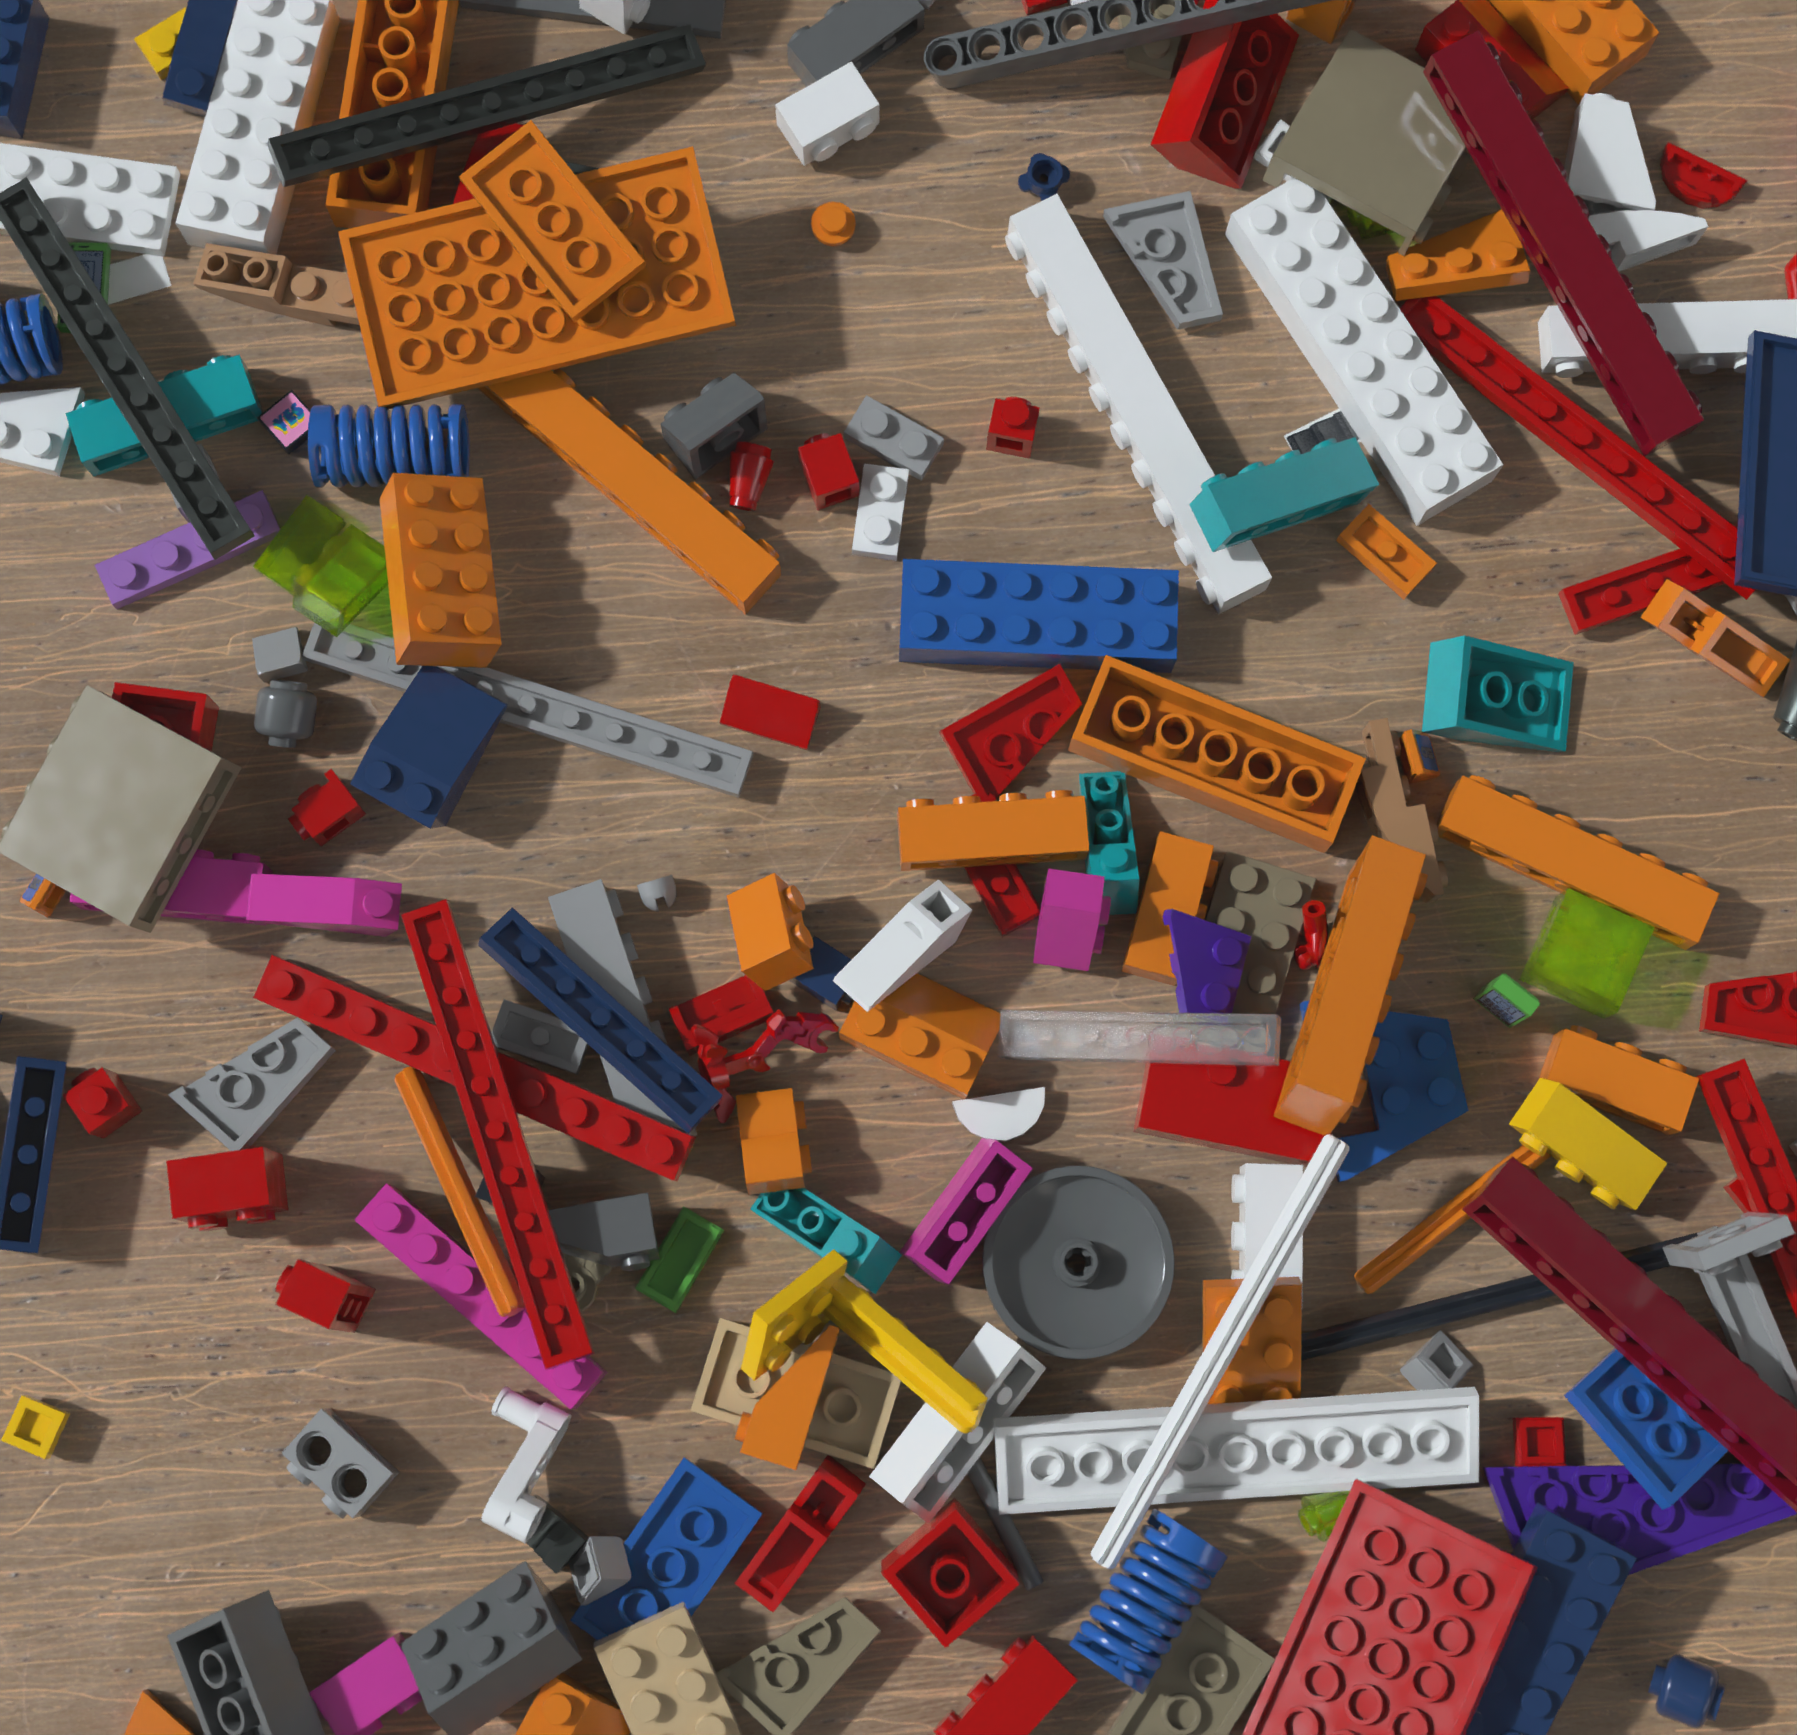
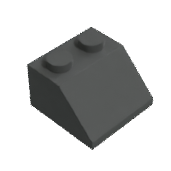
[660,373,768,480]

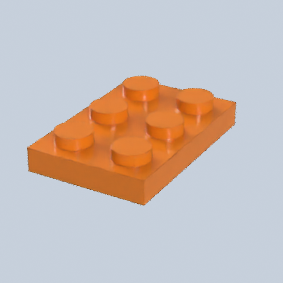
[1203,1277,1302,1404]

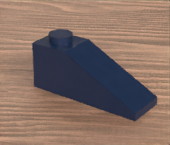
[162,0,238,117]

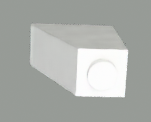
[1564,93,1656,216]

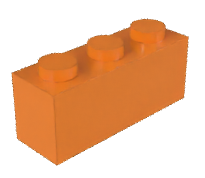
[1121,831,1219,986]
[1538,1025,1699,1136]

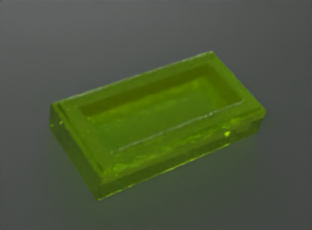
[253,495,346,596]

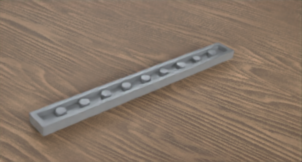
[302,614,753,798]

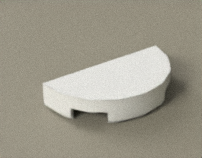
[952,1087,1045,1142]

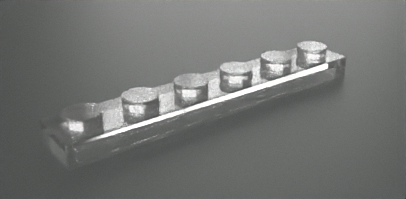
[997,1010,1281,1066]

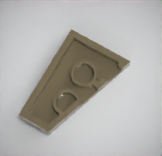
[716,1597,882,1735]

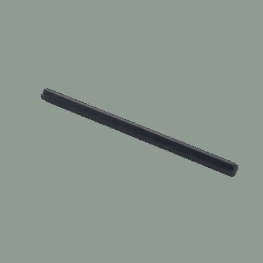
[1301,1232,1698,1361]

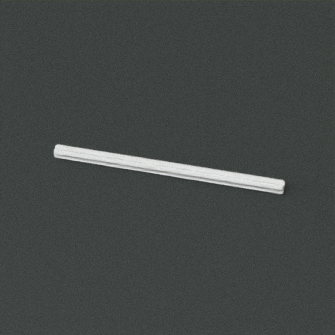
[1091,1134,1349,1569]

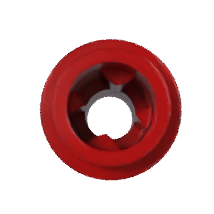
[729,442,774,512]

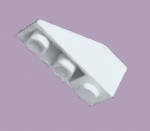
[833,879,972,1012]

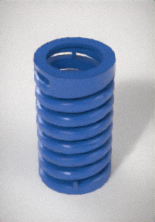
[0,293,63,385]
[308,404,470,488]
[1069,1508,1228,1694]

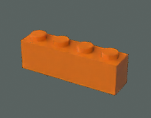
[897,790,1089,871]

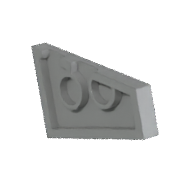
[168,1017,336,1151]

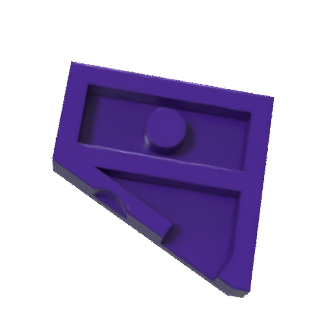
[1163,909,1251,1027]

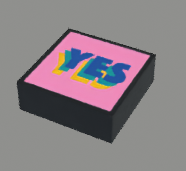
[257,390,311,455]

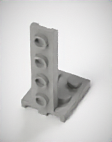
[1662,1212,1797,1411]

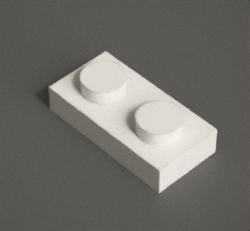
[852,464,909,561]

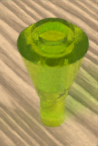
[1298,1489,1386,1542]

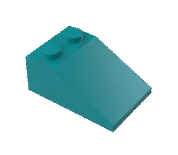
[1422,635,1574,752]

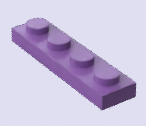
[95,490,284,609]

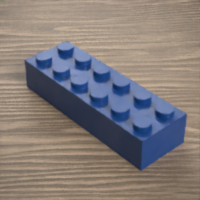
[899,559,1179,673]

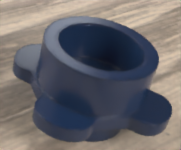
[1018,153,1070,201]

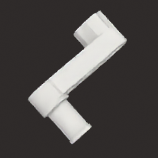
[481,1386,571,1543]

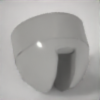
[637,875,677,912]

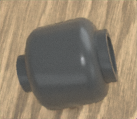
[254,680,317,748]

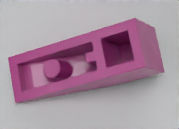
[246,874,402,937]

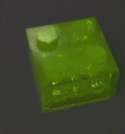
[1519,888,1654,1019]

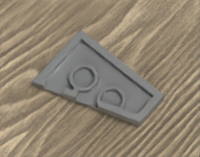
[1103,191,1223,330]

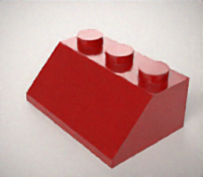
[1415,0,1569,119]

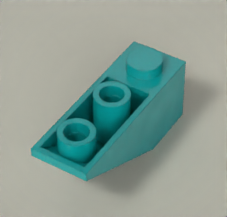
[1079,771,1139,915]
[750,1188,902,1294]

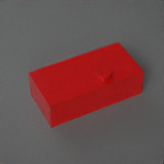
[1133,1034,1332,1167]

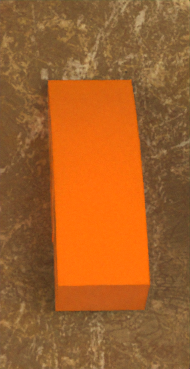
[1640,579,1790,698]

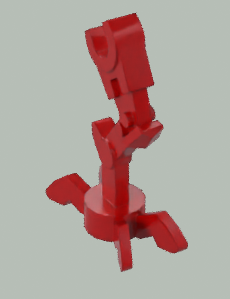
[691,1009,839,1123]

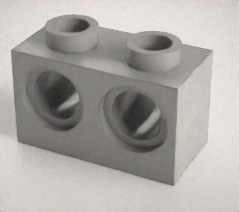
[282,1408,400,1519]

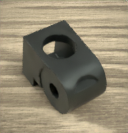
[526,1494,589,1574]

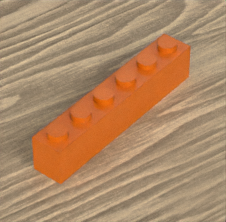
[1436,775,1720,950]

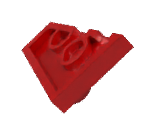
[939,664,1082,802]
[1699,971,1797,1049]

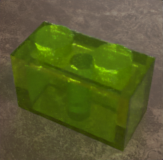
[292,524,388,637]

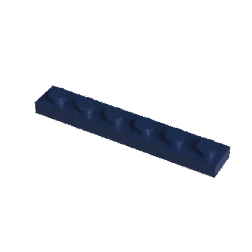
[478,907,723,1134]

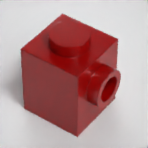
[62,1067,143,1139]

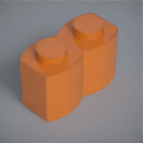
[736,1088,812,1195]

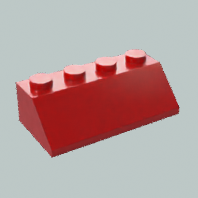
[1150,0,1299,189]

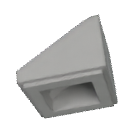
[252,627,308,683]
[1400,1330,1474,1390]
[569,1536,632,1605]

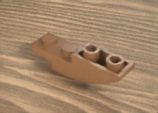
[193,243,359,327]
[1355,718,1448,903]

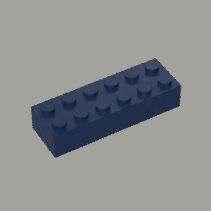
[1465,1502,1637,1735]

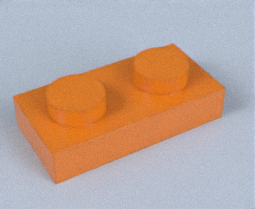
[1336,504,1437,600]

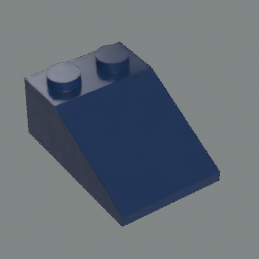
[350,666,508,829]

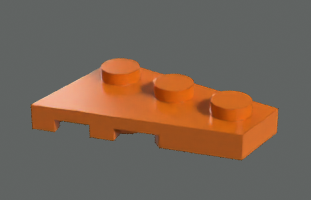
[1386,210,1530,301]

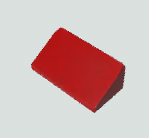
[720,674,821,750]

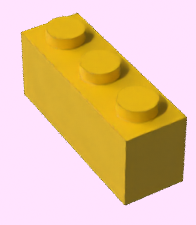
[1509,1078,1667,1210]

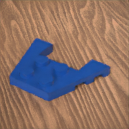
[1299,1001,1469,1182]

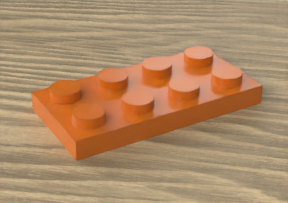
[459,120,647,323]

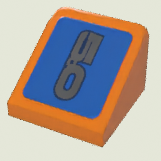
[1399,729,1440,784]
[20,874,66,918]

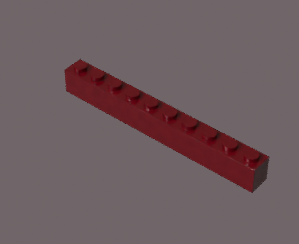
[1423,30,1704,457]
[1462,1156,1797,1512]

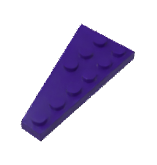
[1482,1464,1797,1575]

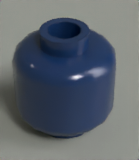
[1648,1654,1726,1729]

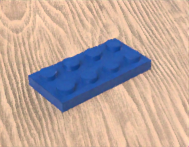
[570,1457,763,1640]

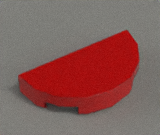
[1660,142,1748,209]

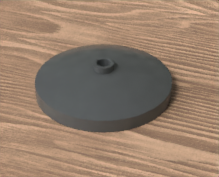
[982,1166,1174,1359]

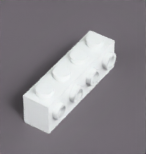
[869,1322,1046,1524]

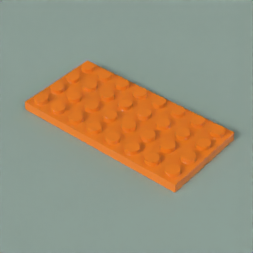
[338,146,736,409]

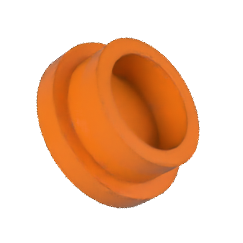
[811,202,856,246]

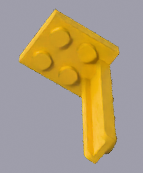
[741,1249,988,1433]

